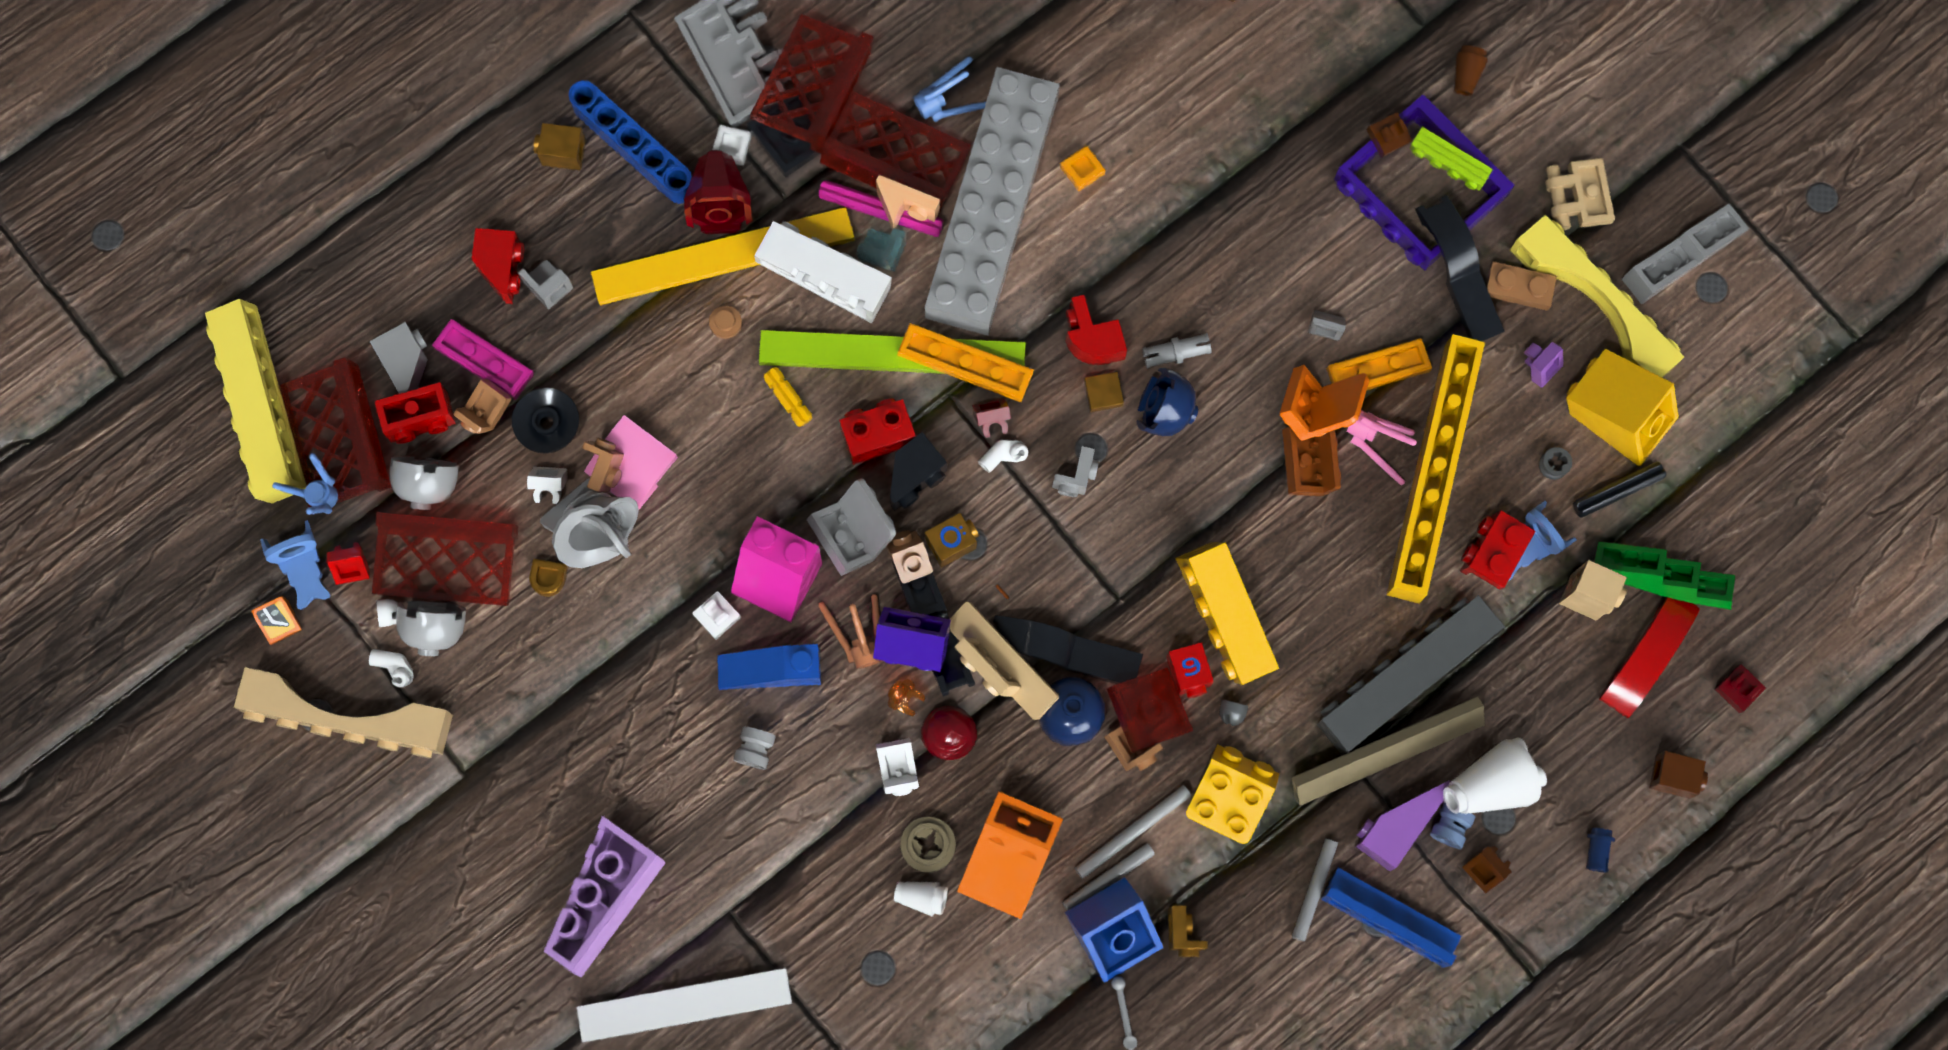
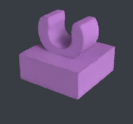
[1524,342,1564,388]

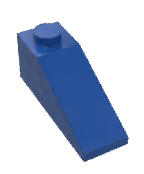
[717,644,821,690]

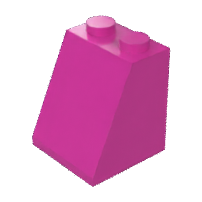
[731,516,822,623]

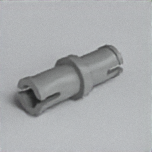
[1142,333,1212,368]

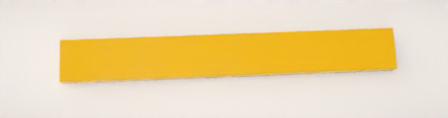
[591,207,855,305]

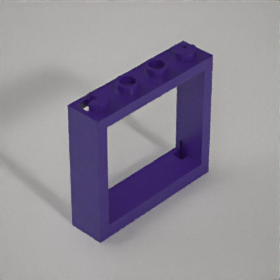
[1334,94,1515,271]

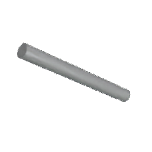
[1074,785,1192,879]

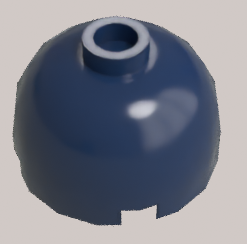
[1137,368,1198,436]
[1039,677,1105,746]

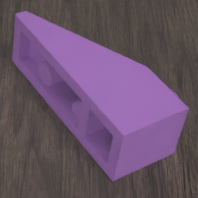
[1356,781,1450,871]

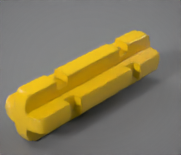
[763,367,812,427]

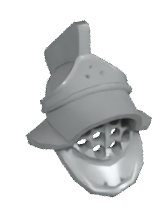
[540,478,639,568]

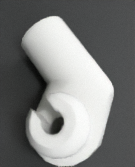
[978,440,1029,473]
[369,649,414,688]

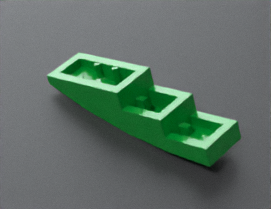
[1595,541,1736,610]

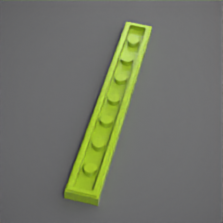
[759,330,1026,374]

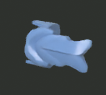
[1509,501,1577,581]
[260,520,331,610]

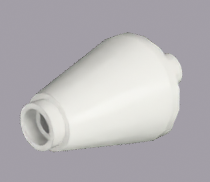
[1443,737,1547,814]

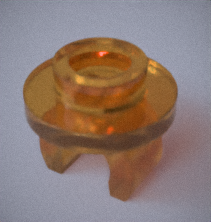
[887,679,926,716]

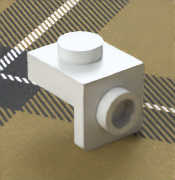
[876,738,919,796]

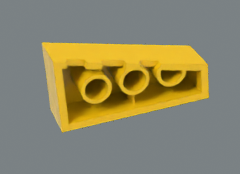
[1175,542,1279,685]

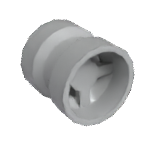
[733,726,776,770]

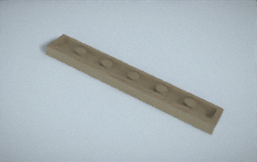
[1292,697,1485,806]

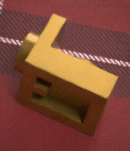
[1168,906,1208,957]

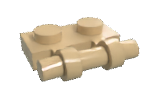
[1545,158,1615,230]

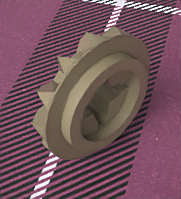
[900,817,956,873]

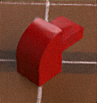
[1065,295,1127,365]

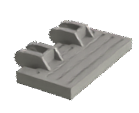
[674,0,796,128]

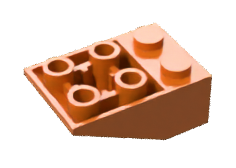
[957,792,1063,919]

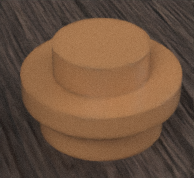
[709,306,742,339]

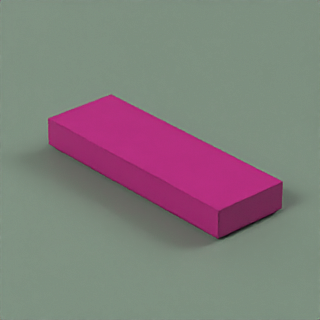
[432,319,534,401]

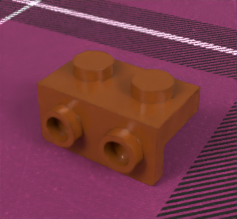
[1282,427,1341,496]

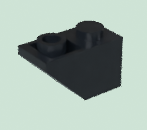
[890,432,947,511]

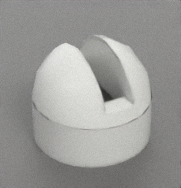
[376,599,398,627]

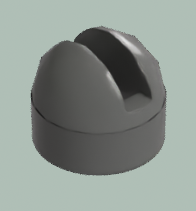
[1219,699,1248,726]

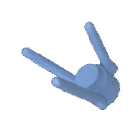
[913,57,986,122]
[272,453,338,514]

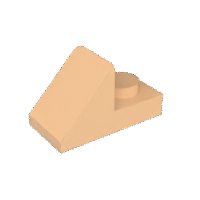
[876,175,940,232]

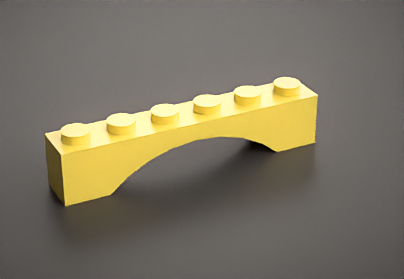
[1510,215,1684,378]

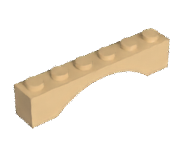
[234,667,453,758]

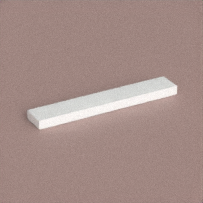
[577,968,792,1042]

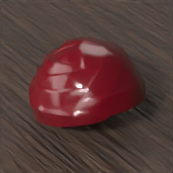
[921,706,977,760]

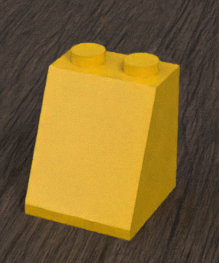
[1566,349,1679,466]

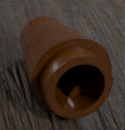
[1453,45,1488,96]

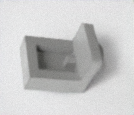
[1052,446,1099,497]

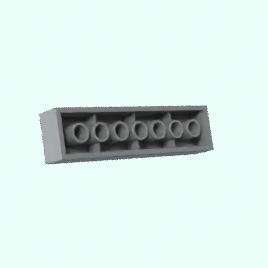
[925,67,1060,336]

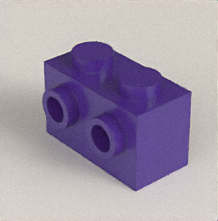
[873,607,951,672]

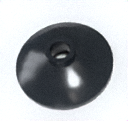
[512,388,579,453]

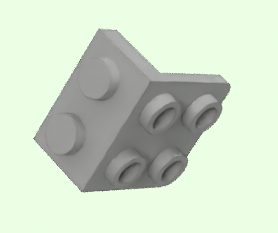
[807,478,896,576]

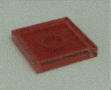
[1106,667,1193,753]

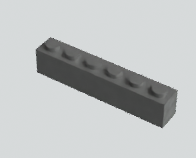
[1317,595,1505,755]

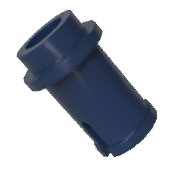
[1586,828,1615,873]

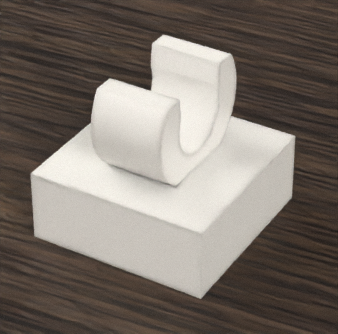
[527,466,567,504]
[692,591,741,640]

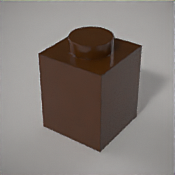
[1649,751,1708,799]

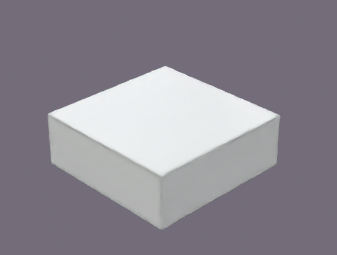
[713,125,752,166]

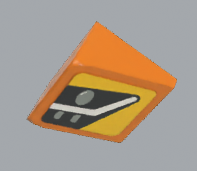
[251,596,302,645]

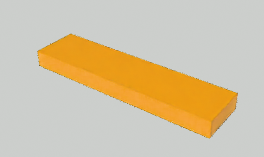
[898,323,1034,403]

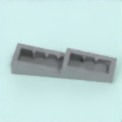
[1621,204,1749,305]

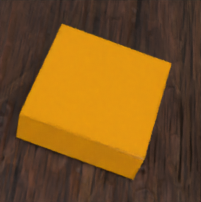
[1060,145,1106,192]

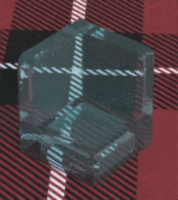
[857,228,906,272]

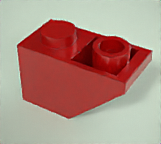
[471,228,524,304]

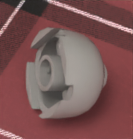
[389,456,459,510]
[396,601,466,656]

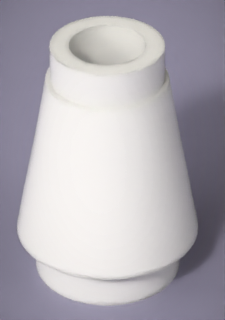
[894,881,948,917]

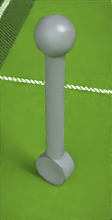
[1111,976,1137,1050]

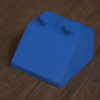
[1065,877,1164,983]

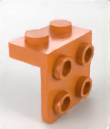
[1279,365,1369,441]

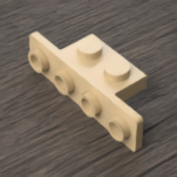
[950,602,1059,720]

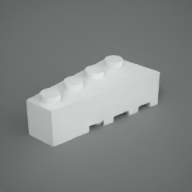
[754,221,892,323]

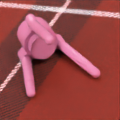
[1346,410,1417,485]

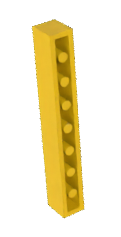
[1386,334,1485,604]

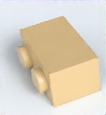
[1559,560,1627,620]

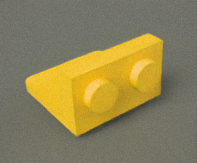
[1186,744,1279,844]

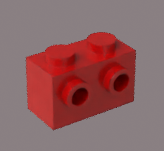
[374,382,456,444]
[839,398,916,465]

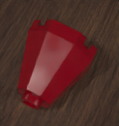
[684,150,753,235]

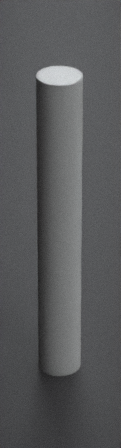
[1291,839,1338,942]
[1062,843,1155,911]

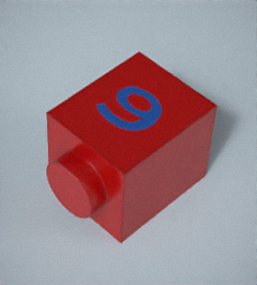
[1166,642,1214,699]

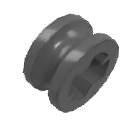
[1539,447,1572,480]

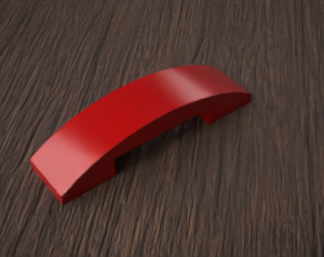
[1599,597,1700,718]

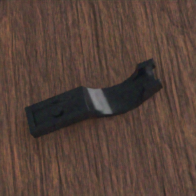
[1415,195,1505,341]
[891,559,975,697]
[993,615,1143,689]

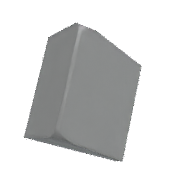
[1308,310,1346,341]

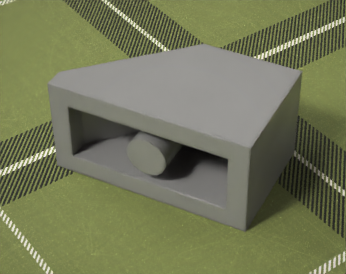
[370,322,428,394]

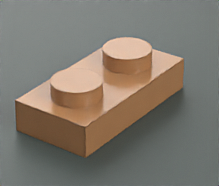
[1486,262,1557,311]

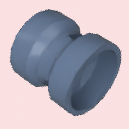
[1430,803,1476,849]

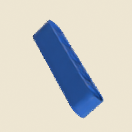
[568,80,692,204]

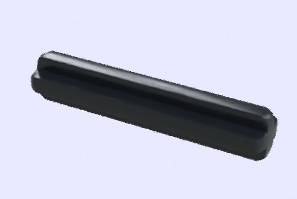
[1573,462,1666,517]

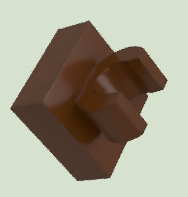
[1366,112,1413,158]
[1462,846,1512,893]

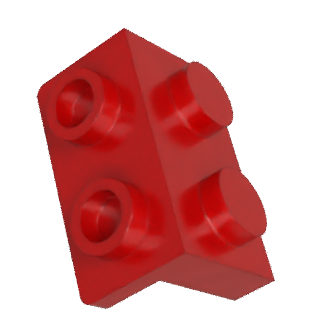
[1460,510,1536,590]

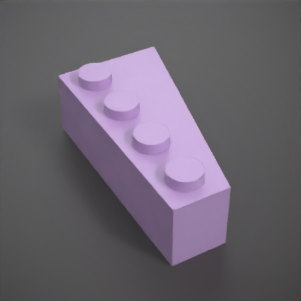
[544,816,666,977]

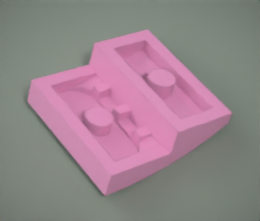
[584,415,678,509]

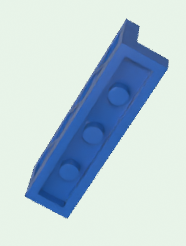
[1320,868,1462,968]

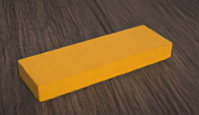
[1326,338,1432,390]

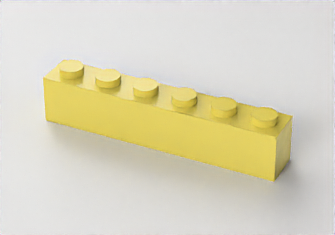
[205,298,307,504]

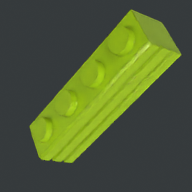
[1410,127,1493,191]

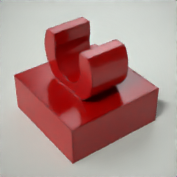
[327,542,370,585]

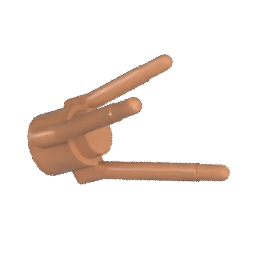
[818,594,882,669]

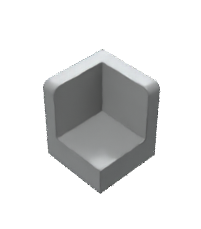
[518,260,573,310]

